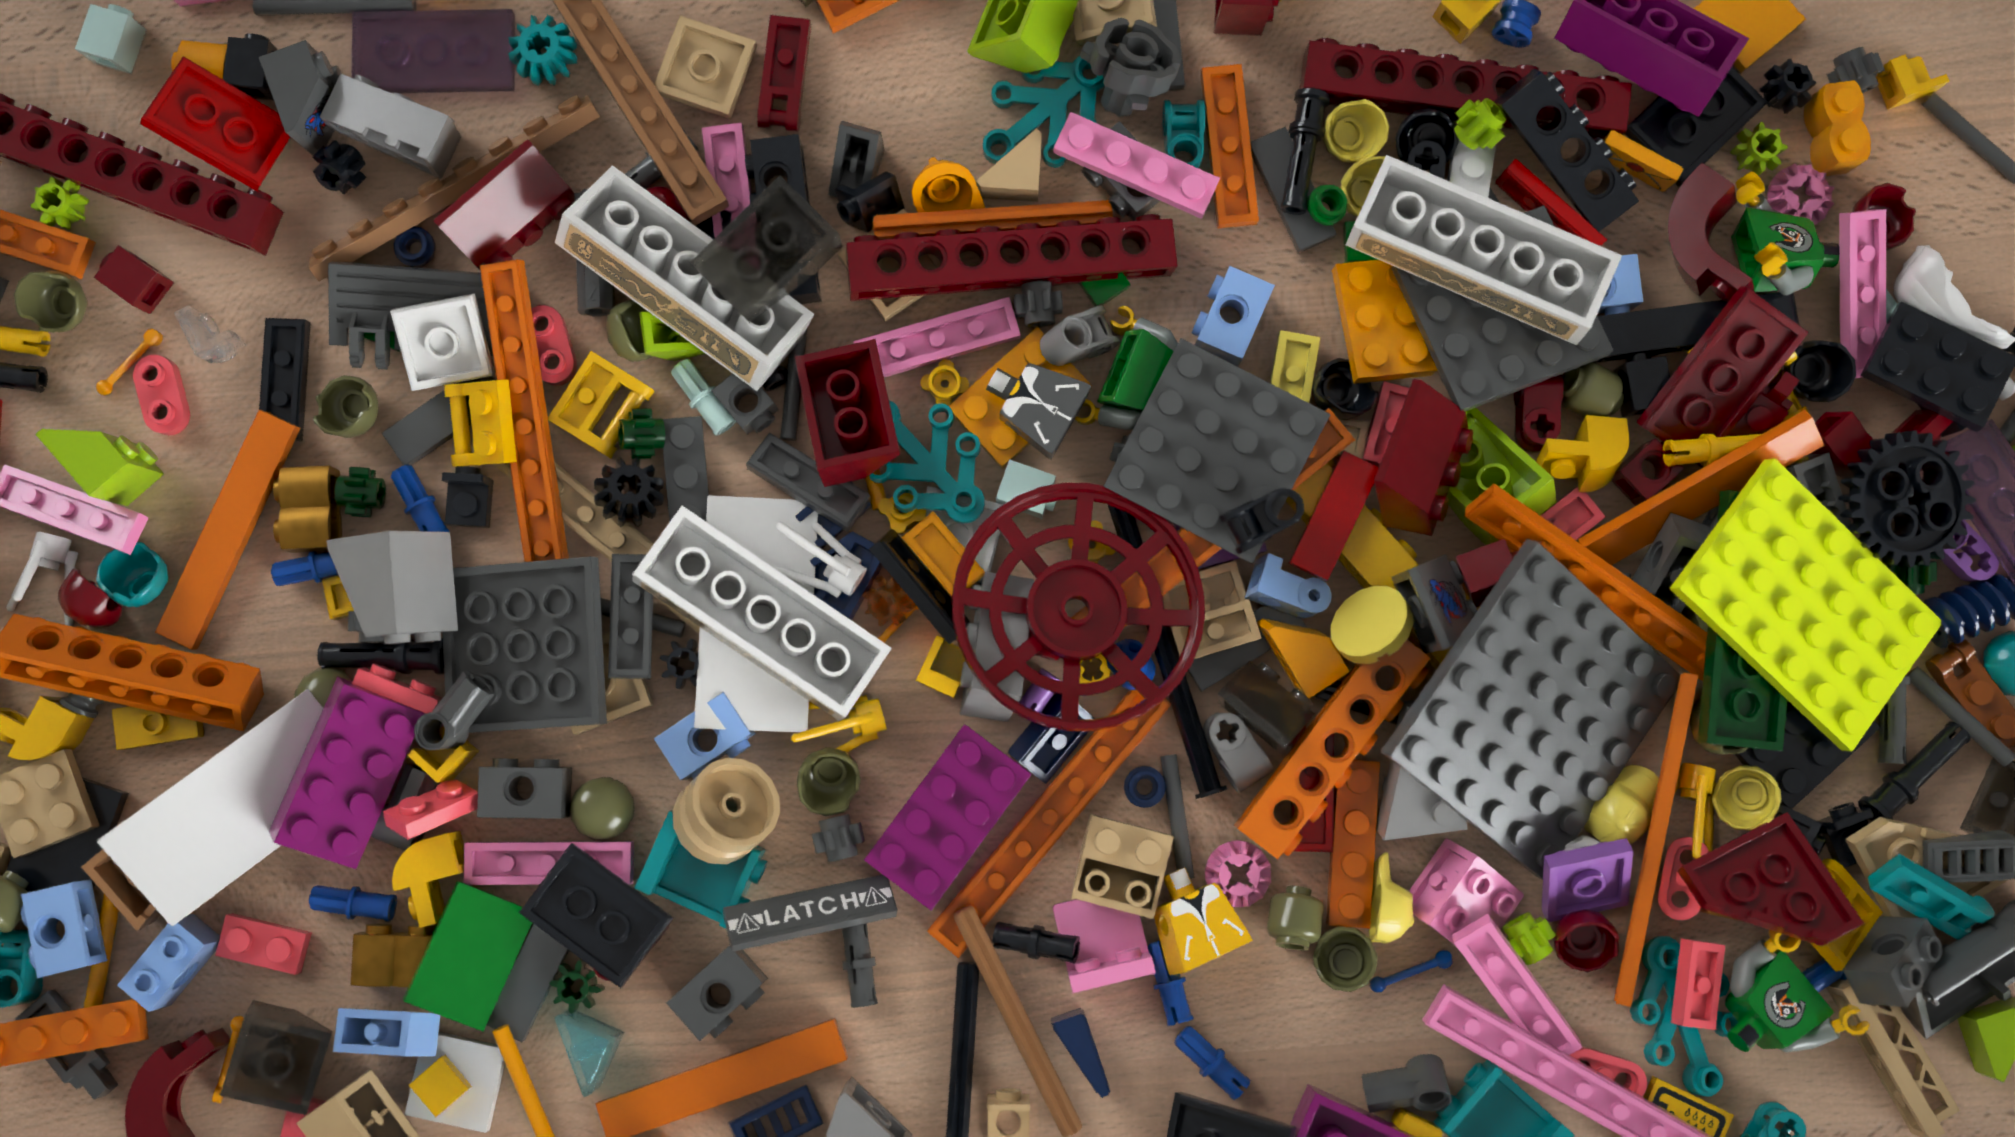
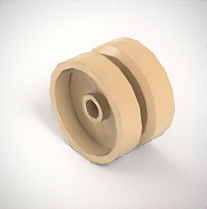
[673,758,780,864]

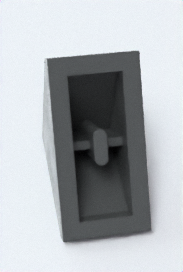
[828,121,885,197]

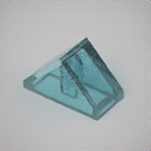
[554,1009,625,1097]

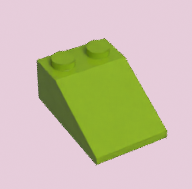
[1447,408,1557,545]

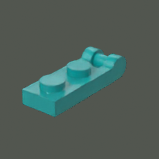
[1868,853,1995,940]

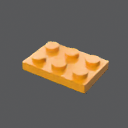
[1332,260,1437,384]
[949,326,1092,469]

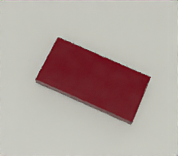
[1636,285,1809,468]

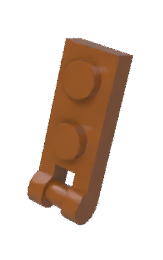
[1925,639,2015,756]

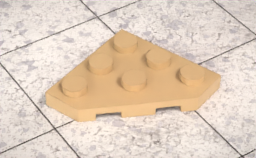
[1845,817,2008,929]

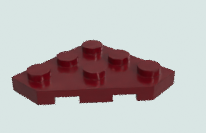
[1678,812,1865,947]

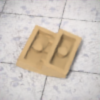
[1162,560,1262,659]

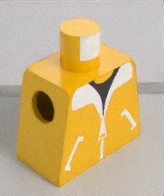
[1154,867,1253,976]

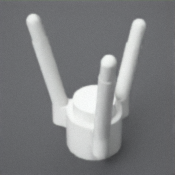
[773,522,867,598]
[6,532,79,627]

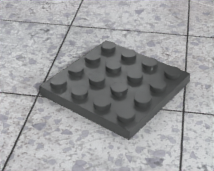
[1391,205,1614,411]
[1103,338,1331,564]
[442,556,607,733]

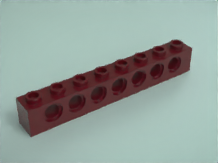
[1299,38,1632,139]
[0,93,284,256]
[846,214,1178,301]

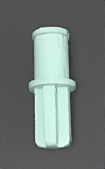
[671,359,736,436]

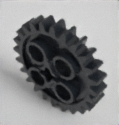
[1838,431,1976,567]

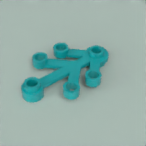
[983,55,1105,168]
[869,400,985,523]
[1630,936,1738,1097]

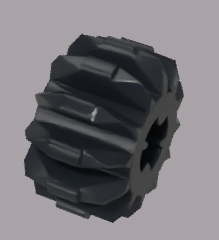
[594,457,664,527]

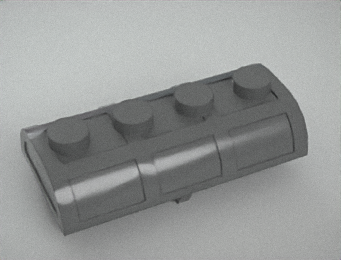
[1901,900,2015,1039]

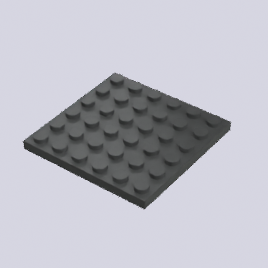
[1380,539,1680,880]

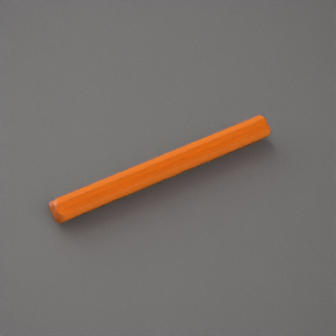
[873,200,1113,240]

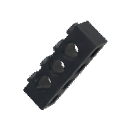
[1494,69,1639,232]
[745,134,822,304]

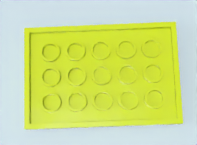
[1669,458,1942,751]

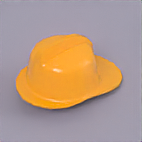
[911,157,985,212]

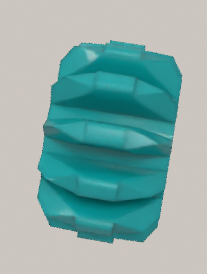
[508,15,578,86]

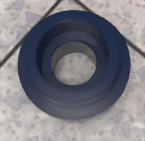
[394,226,436,267]
[1124,766,1165,808]

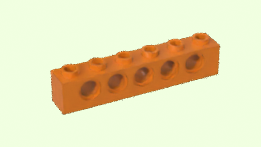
[0,614,264,732]
[1234,640,1431,859]

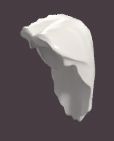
[1894,245,2015,349]

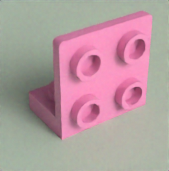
[1409,838,1524,946]
[1053,899,1156,993]

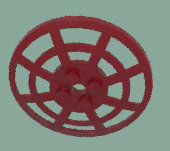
[952,483,1205,731]

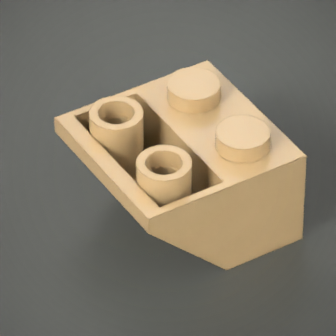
[1071,814,1174,919]
[297,1069,420,1137]

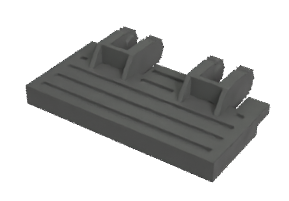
[328,261,493,370]

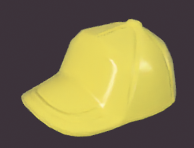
[1584,765,1659,845]
[1368,852,1414,943]

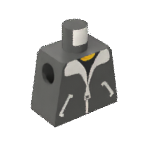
[986,363,1091,460]

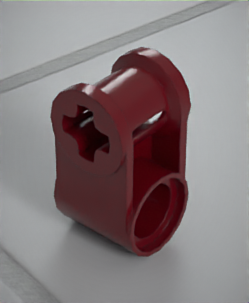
[1514,374,1564,453]

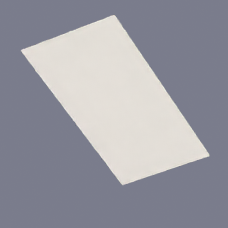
[694,495,818,732]
[97,689,323,926]

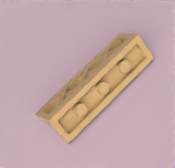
[1826,979,1960,1137]

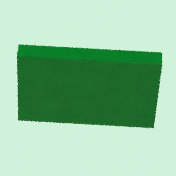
[402,881,532,1032]

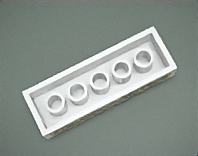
[1345,155,1622,345]
[555,165,814,391]
[633,506,892,721]

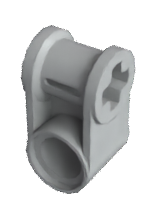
[1040,305,1121,366]
[1203,713,1274,793]

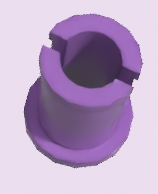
[1020,668,1062,723]

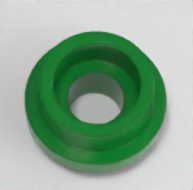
[1307,185,1347,225]

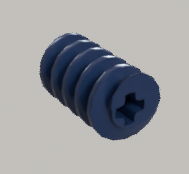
[1923,573,2015,649]

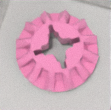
[1767,164,1834,225]
[1205,841,1271,907]

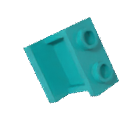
[634,810,768,929]
[1433,1059,1575,1137]

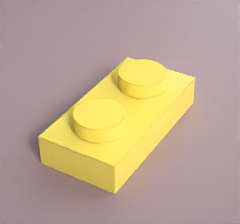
[1270,330,1321,403]

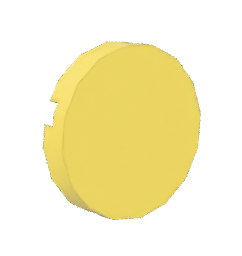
[1330,586,1414,664]

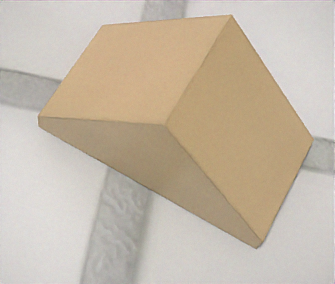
[976,128,1042,202]

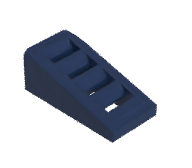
[1051,1008,1110,1098]
[728,1085,824,1137]

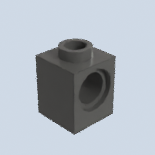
[711,374,779,435]

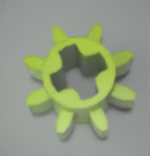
[1454,98,1506,150]
[1730,122,1788,176]
[31,176,89,230]
[1503,912,1556,965]

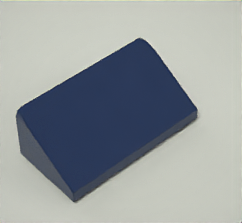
[1008,693,1095,784]

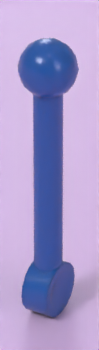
[1370,950,1453,993]

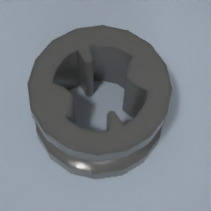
[59,693,105,718]

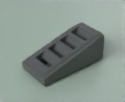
[1923,830,2015,883]

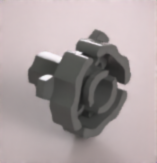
[1080,18,1182,117]

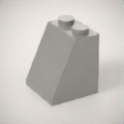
[327,531,458,644]
[826,1077,913,1137]

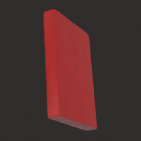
[140,56,291,191]

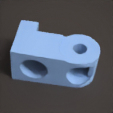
[1245,553,1332,619]

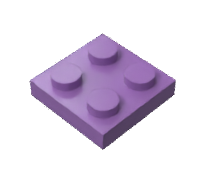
[1541,838,1633,922]

